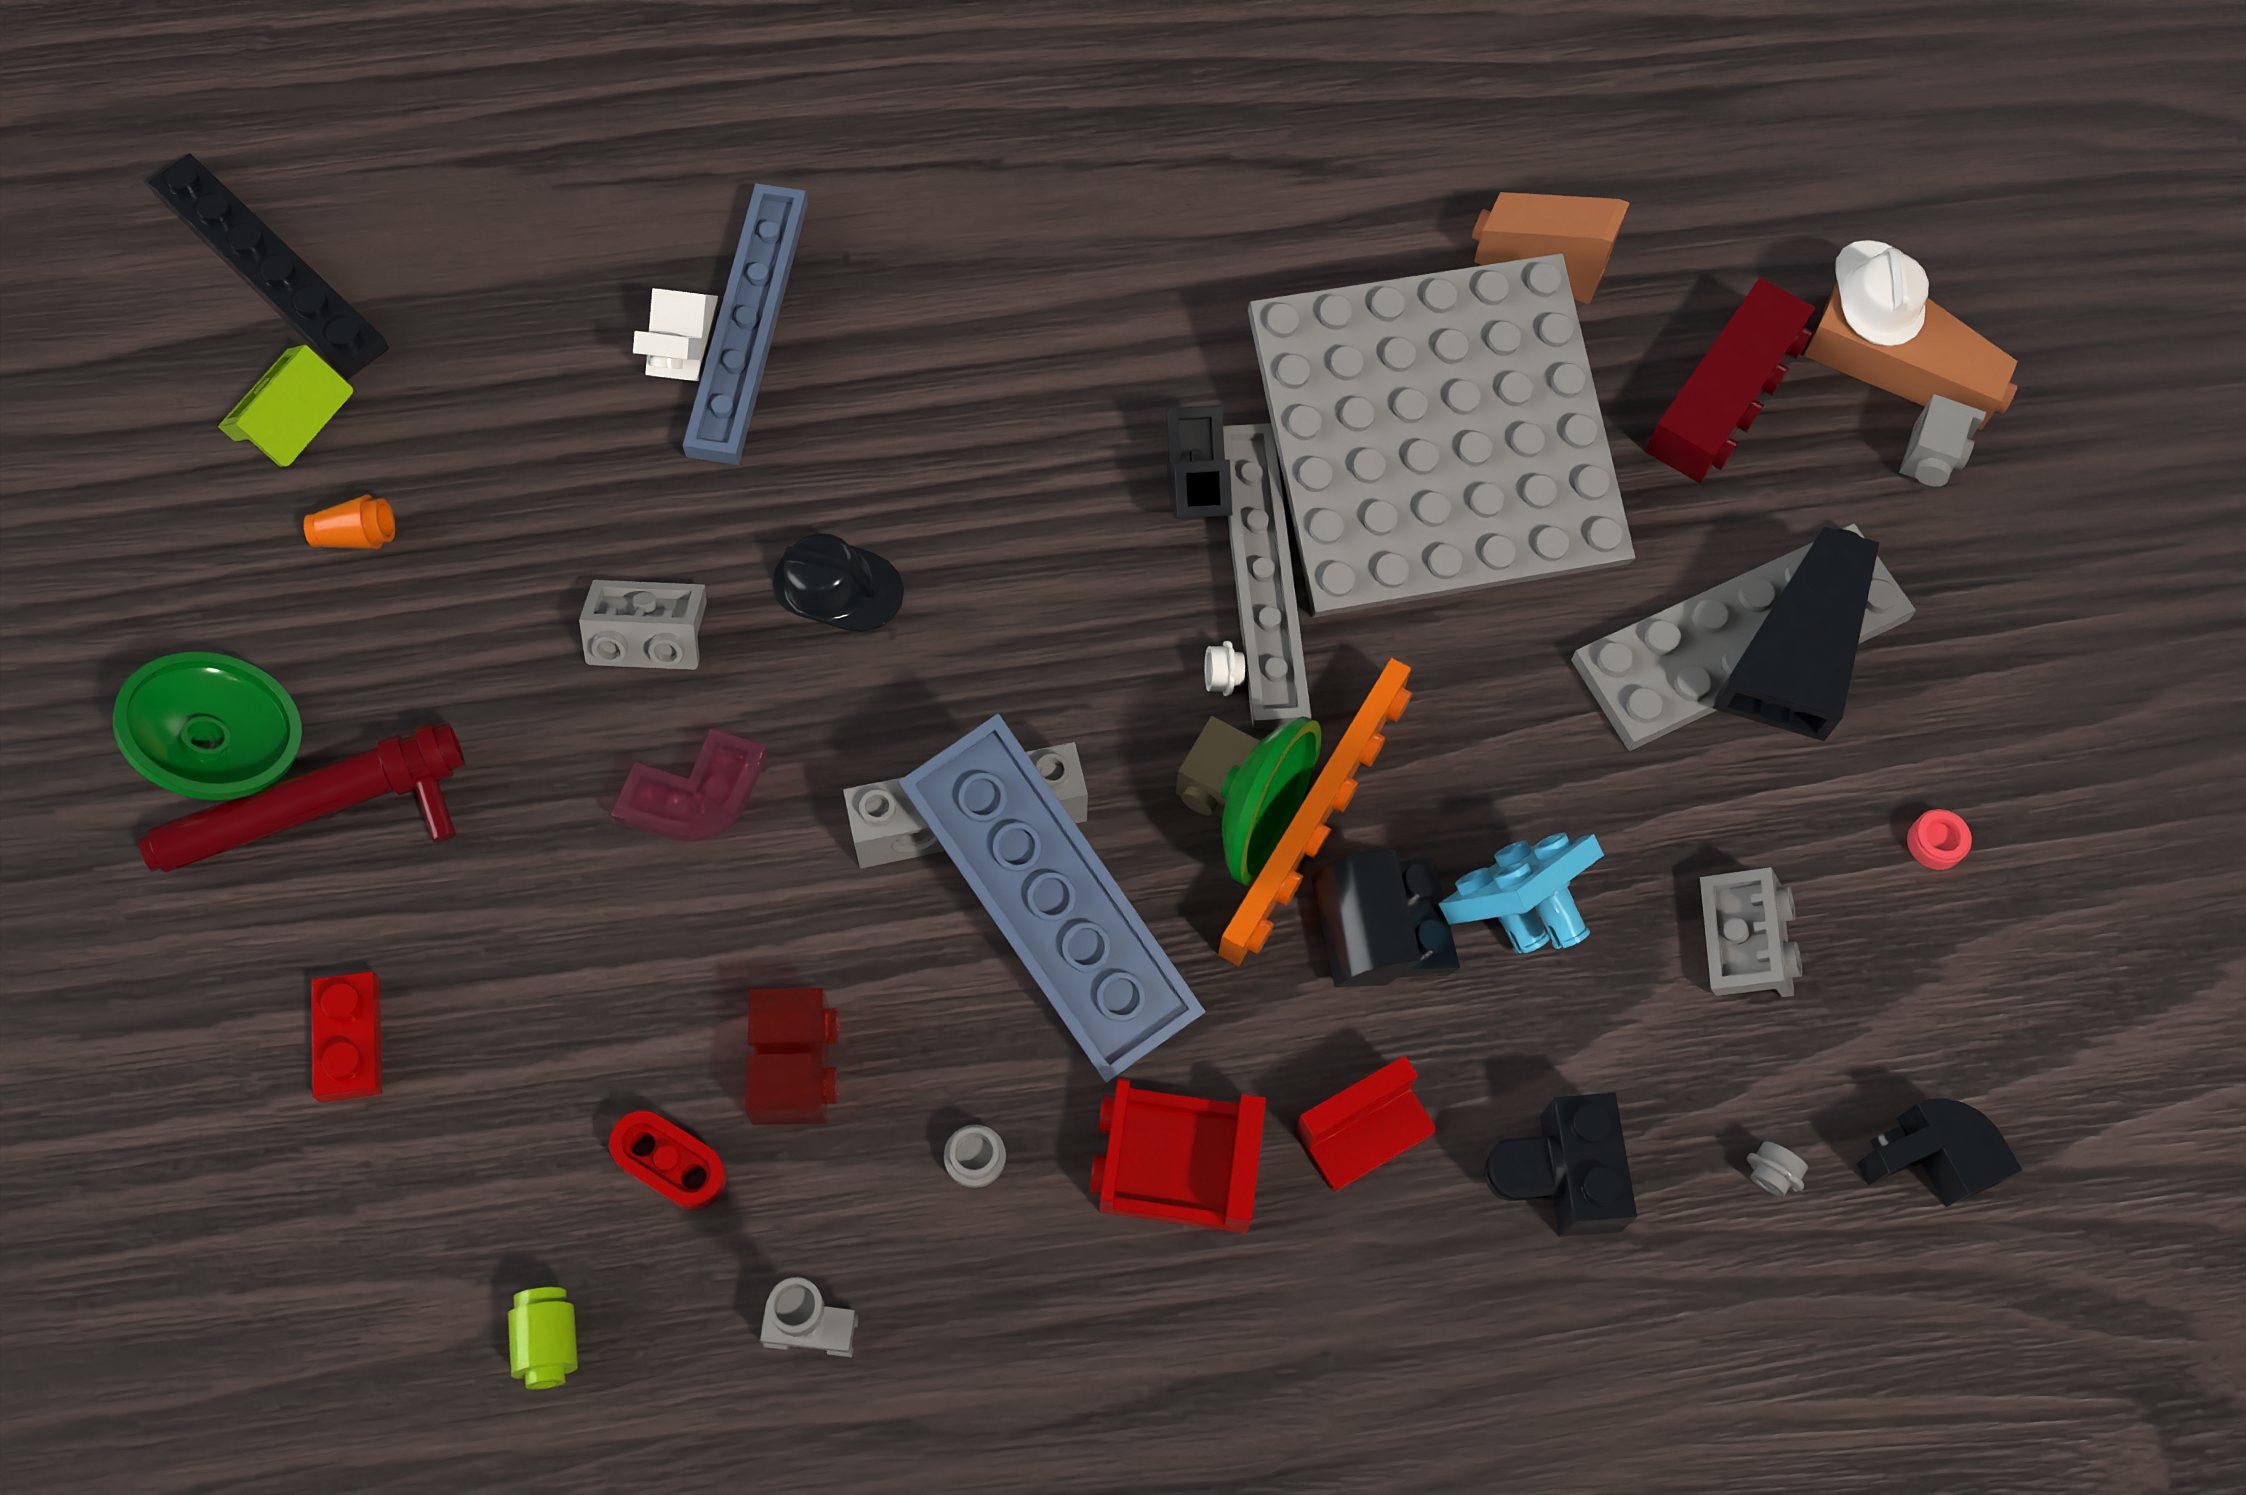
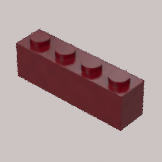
[1645,277,1816,484]

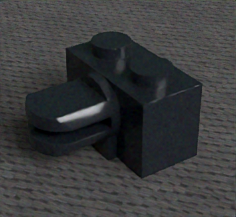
[1484,1093,1637,1237]

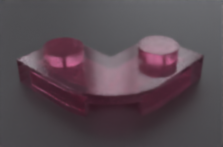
[612,729,767,842]

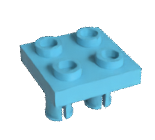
[1439,832,1604,954]

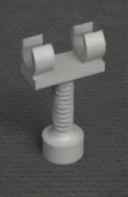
[760,1277,858,1357]

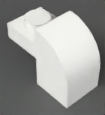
[633,288,718,381]

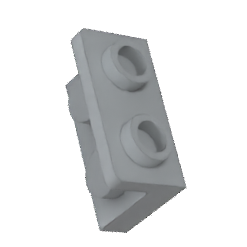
[579,580,707,670]
[1700,867,1802,997]

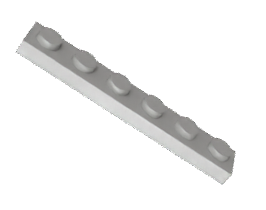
[1223,423,1311,730]

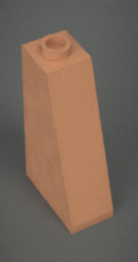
[1803,282,2018,430]

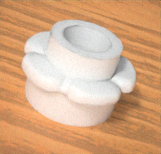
[1205,641,1245,696]

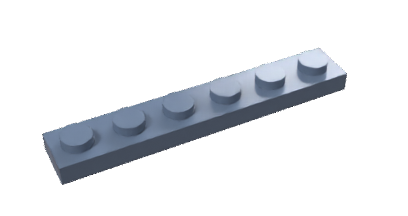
[683,183,808,465]

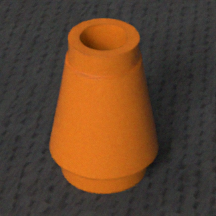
[304,494,395,549]

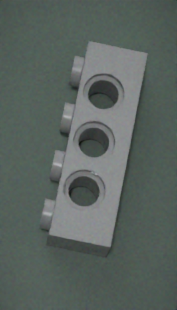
[843,742,1088,869]

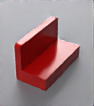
[1295,1055,1436,1192]

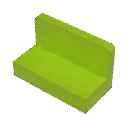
[218,344,353,467]

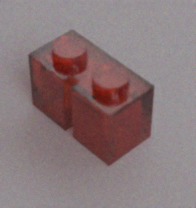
[745,988,840,1125]

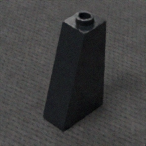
[1713,527,1880,741]

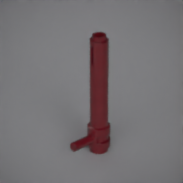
[138,722,465,873]

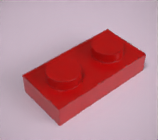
[312,971,382,1103]

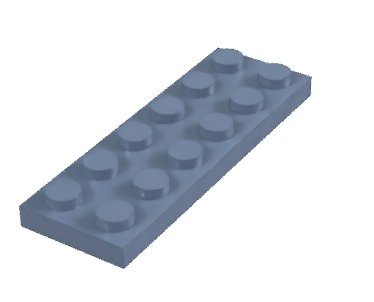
[898,713,1206,1083]

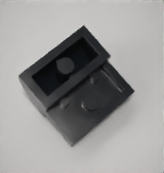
[1311,849,1460,987]

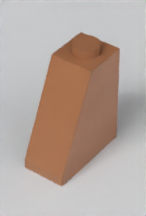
[1471,192,1629,305]

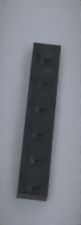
[147,153,389,380]

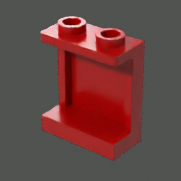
[1089,1078,1266,1234]

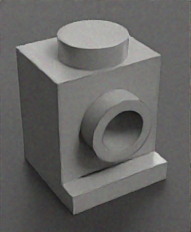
[1899,394,1986,487]

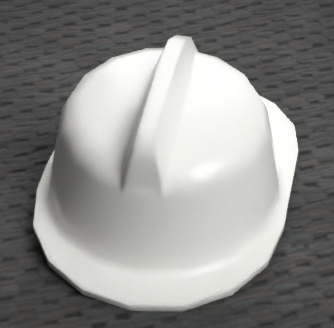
[1835,240,1929,347]

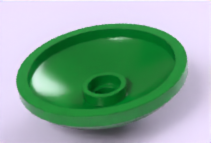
[112,652,302,800]
[1221,716,1322,886]

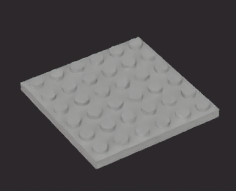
[1248,253,1636,618]

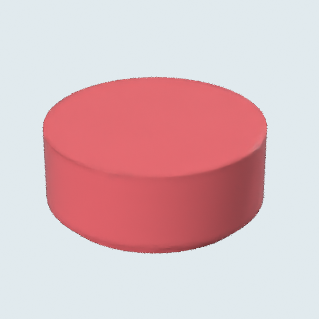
[1907,809,1972,870]

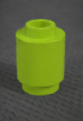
[508,1287,578,1389]

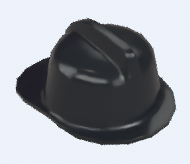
[772,533,904,632]

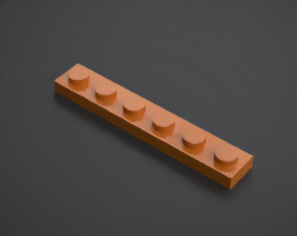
[1218,657,1413,967]

